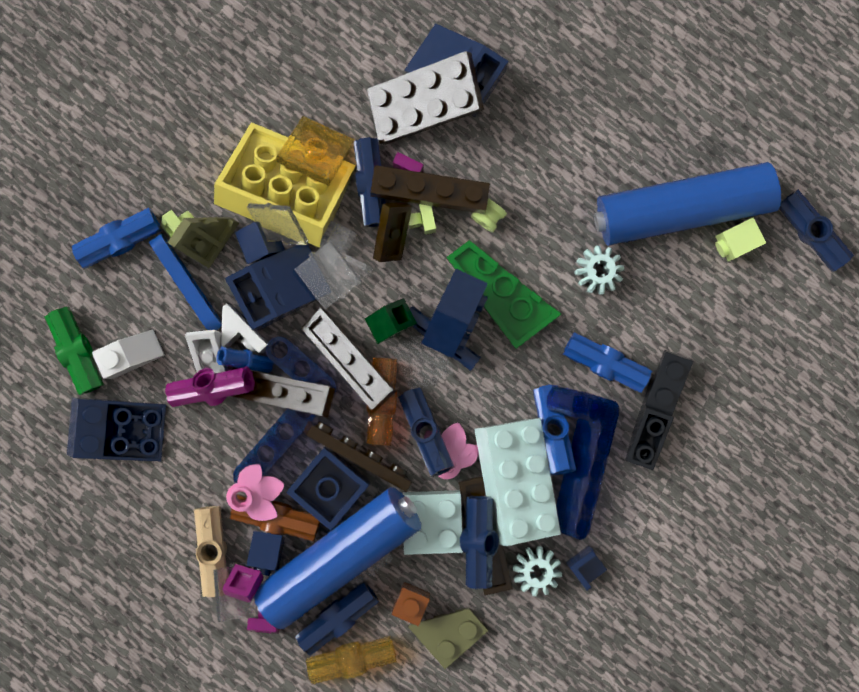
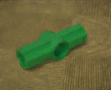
[44,306,104,395]

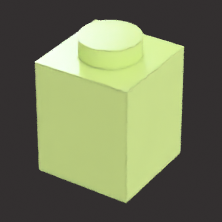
[715,217,766,261]

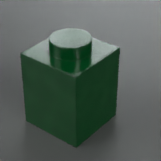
[365,298,417,344]

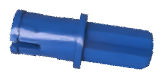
[216,346,274,373]

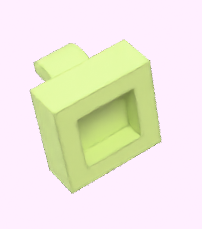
[409,204,436,235]
[161,210,194,238]

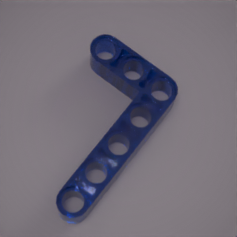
[233,337,338,483]
[547,386,620,540]

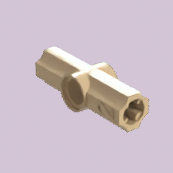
[194,506,228,597]

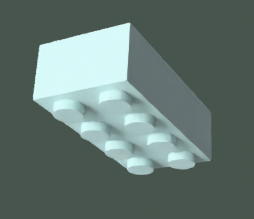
[475,418,561,546]

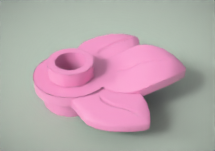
[424,423,479,480]
[226,464,285,521]

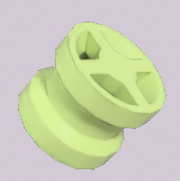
[471,198,507,233]

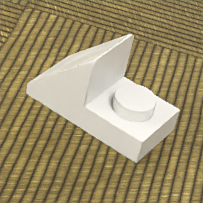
[221,303,271,353]
[185,330,229,373]

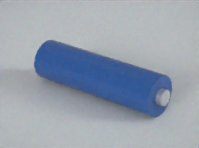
[594,162,781,246]
[254,487,421,629]

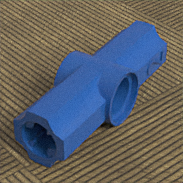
[71,208,162,269]
[562,332,652,393]
[533,384,576,476]

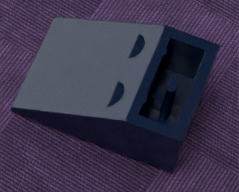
[404,23,509,118]
[225,242,333,332]
[67,397,166,462]

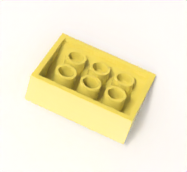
[214,122,356,248]

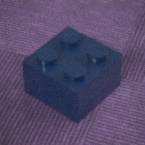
[421,269,488,358]
[286,446,371,531]

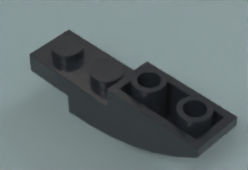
[625,350,693,470]

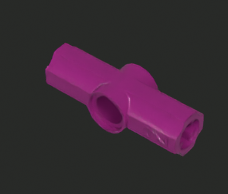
[165,367,255,407]

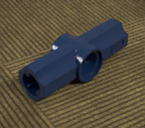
[354,137,386,227]
[779,189,854,272]
[398,387,455,477]
[460,496,499,589]
[295,581,379,656]

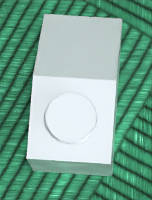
[92,329,165,379]

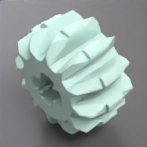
[574,246,624,295]
[512,546,562,596]

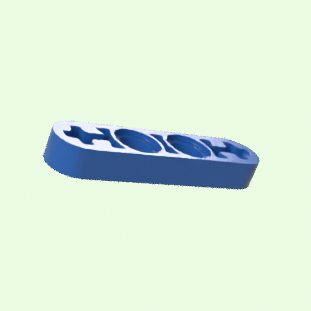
[149,234,222,330]

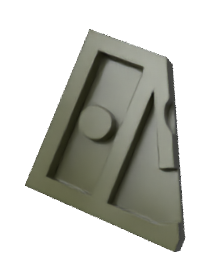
[167,217,239,268]
[408,607,488,669]

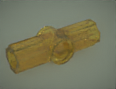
[306,636,397,685]

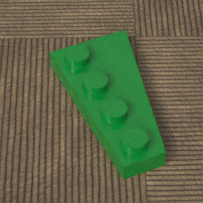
[446,240,561,349]

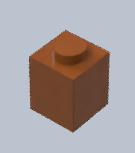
[391,582,430,626]

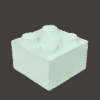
[402,490,463,555]

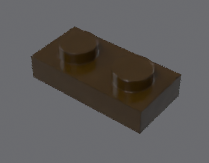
[373,202,412,262]

